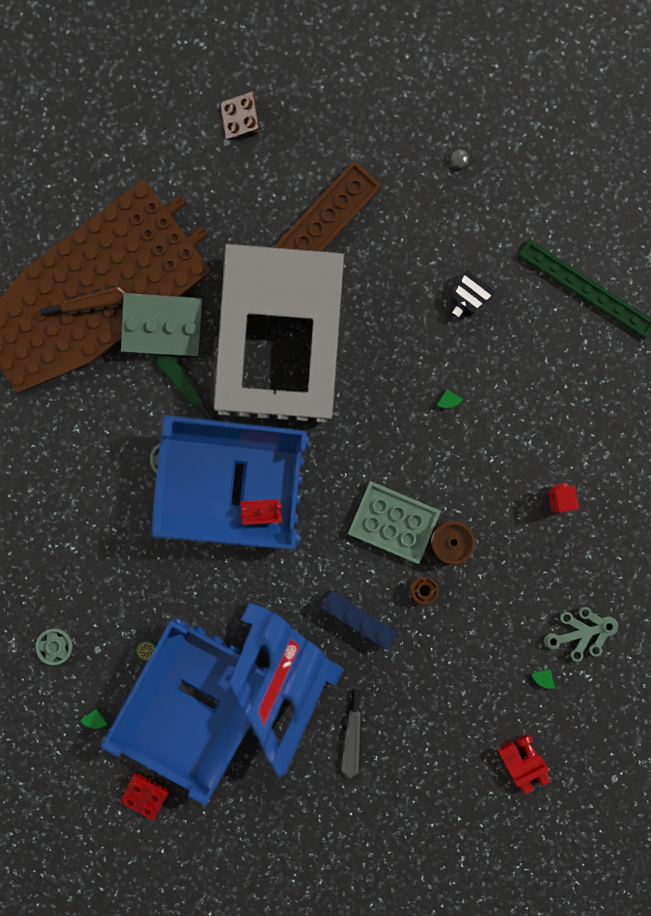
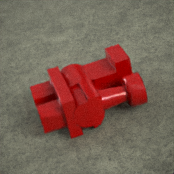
[497,734,550,794]

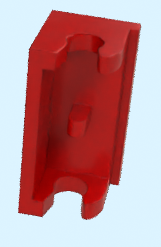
[240,499,282,525]

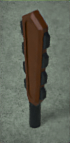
[40,285,126,316]

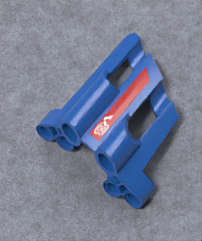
[230,603,343,776]

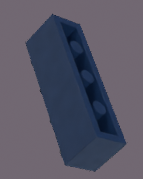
[321,590,398,650]

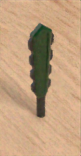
[156,354,215,421]

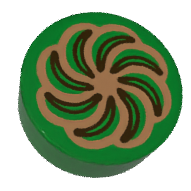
[137,641,156,661]

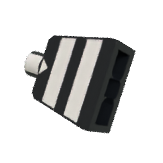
[450,270,496,319]

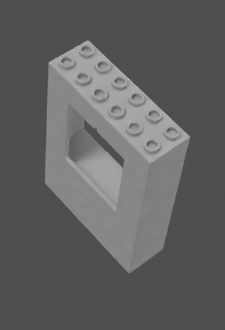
[214,244,344,423]

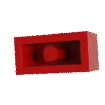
[548,483,579,513]

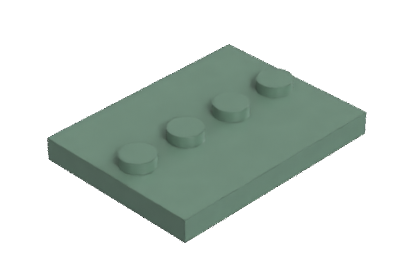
[121,293,202,356]
[348,481,441,564]

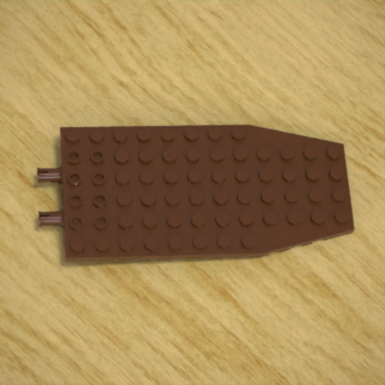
[0,179,212,393]

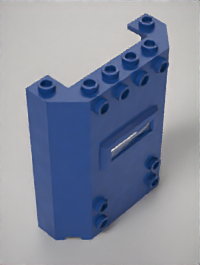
[151,416,309,549]
[101,618,270,805]

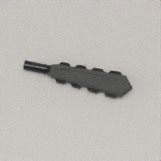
[339,689,363,779]

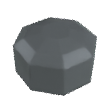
[450,149,469,170]

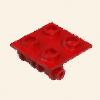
[120,773,169,821]

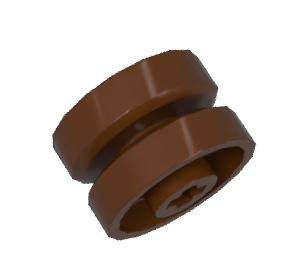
[431,521,476,564]

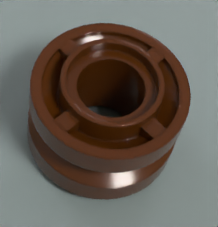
[409,576,439,604]

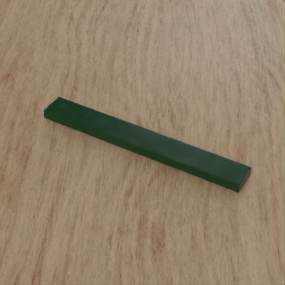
[518,239,651,339]

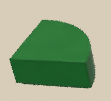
[436,389,463,408]
[531,669,555,689]
[80,708,108,729]

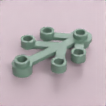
[544,607,618,662]

